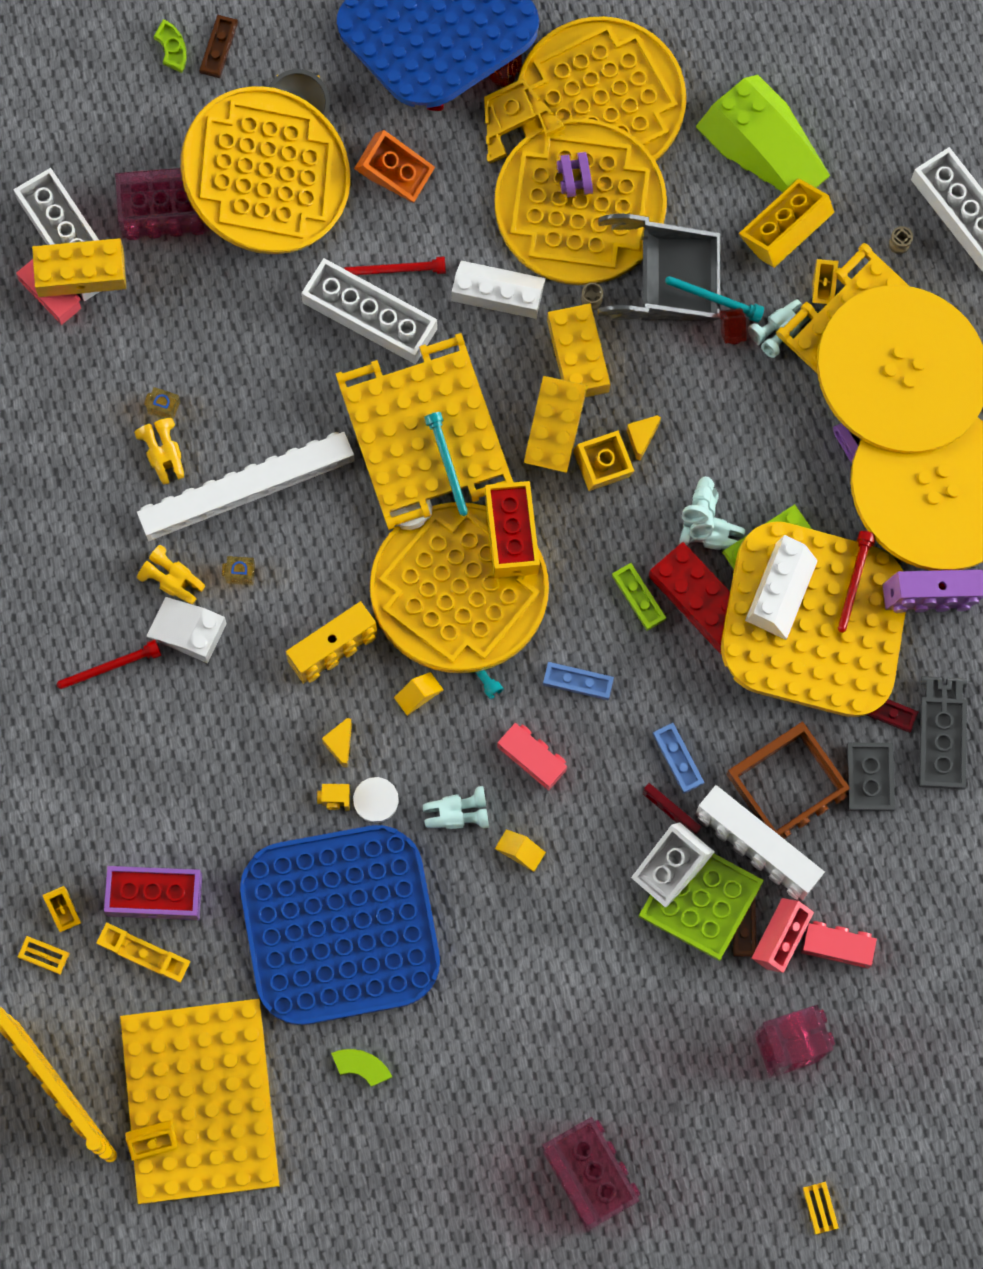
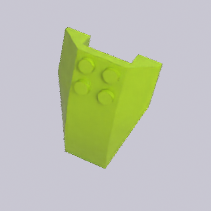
[696,75,830,193]

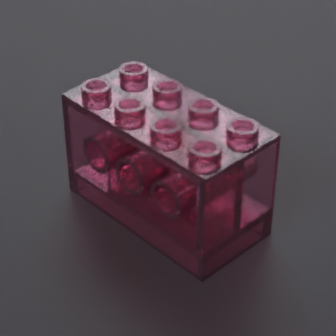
[115,168,209,240]
[754,1005,835,1078]
[541,1117,641,1232]

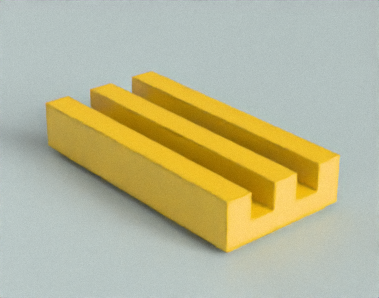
[17,936,70,975]
[802,1182,839,1235]

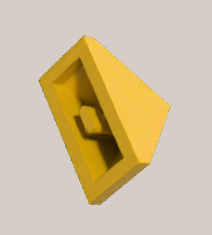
[812,259,839,304]
[626,415,661,461]
[394,672,444,716]
[322,718,352,768]
[495,829,546,872]
[42,886,81,932]

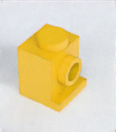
[317,784,350,811]

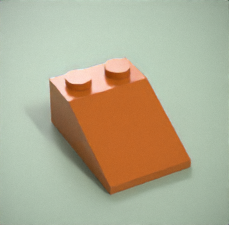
[354,130,435,203]

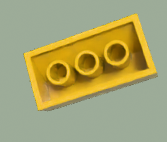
[739,178,834,268]

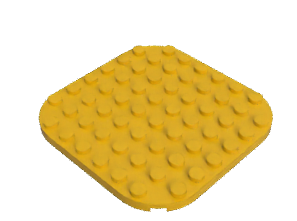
[721,522,906,717]

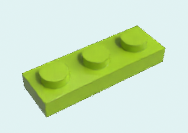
[612,563,666,631]

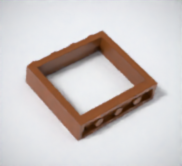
[726,721,850,839]

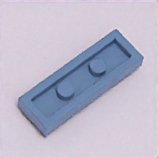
[543,662,614,700]
[653,723,704,794]

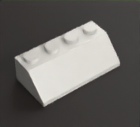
[452,261,546,319]
[745,535,818,640]

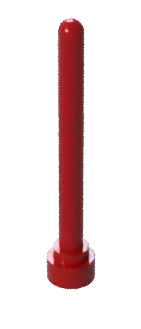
[343,256,446,275]
[838,531,876,633]
[57,639,162,689]

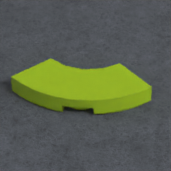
[154,19,187,73]
[331,1049,393,1087]

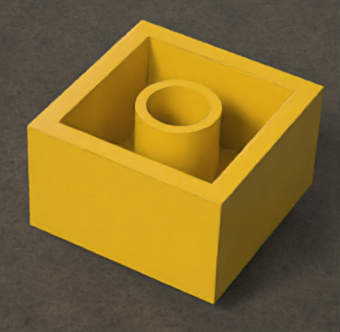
[573,430,634,491]

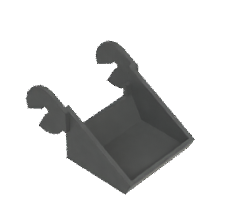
[598,213,720,321]

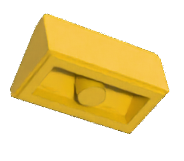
[125,1120,178,1161]

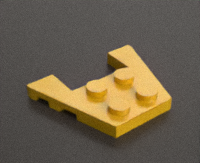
[484,78,565,164]

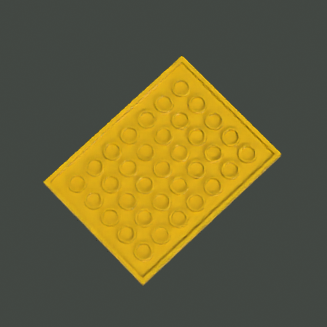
[120,999,280,1204]

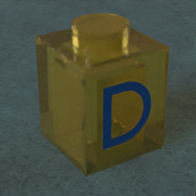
[144,387,180,420]
[222,556,255,585]

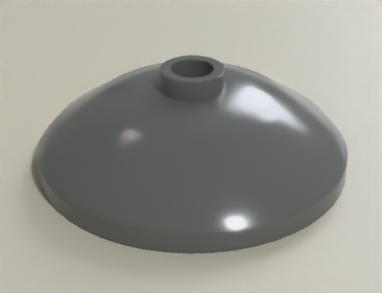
[269,69,330,117]

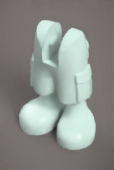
[748,299,810,358]
[682,476,719,540]
[679,517,745,550]
[423,786,489,829]

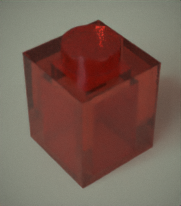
[720,308,747,344]

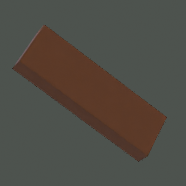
[199,15,238,78]
[733,897,757,957]

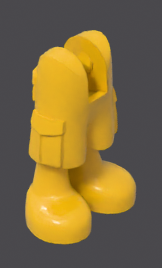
[134,418,184,485]
[137,545,205,604]

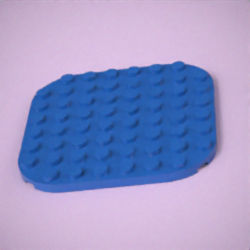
[337,0,540,108]
[240,825,440,1025]

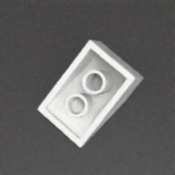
[146,597,227,663]
[631,822,714,907]

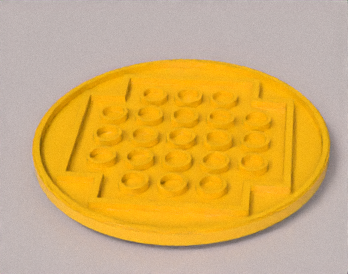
[517,16,686,161]
[180,86,350,254]
[494,119,667,285]
[817,285,983,454]
[850,417,983,571]
[370,502,549,673]

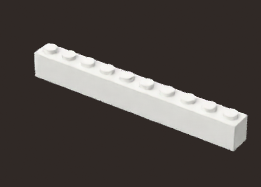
[137,432,355,542]

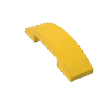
[96,922,191,983]

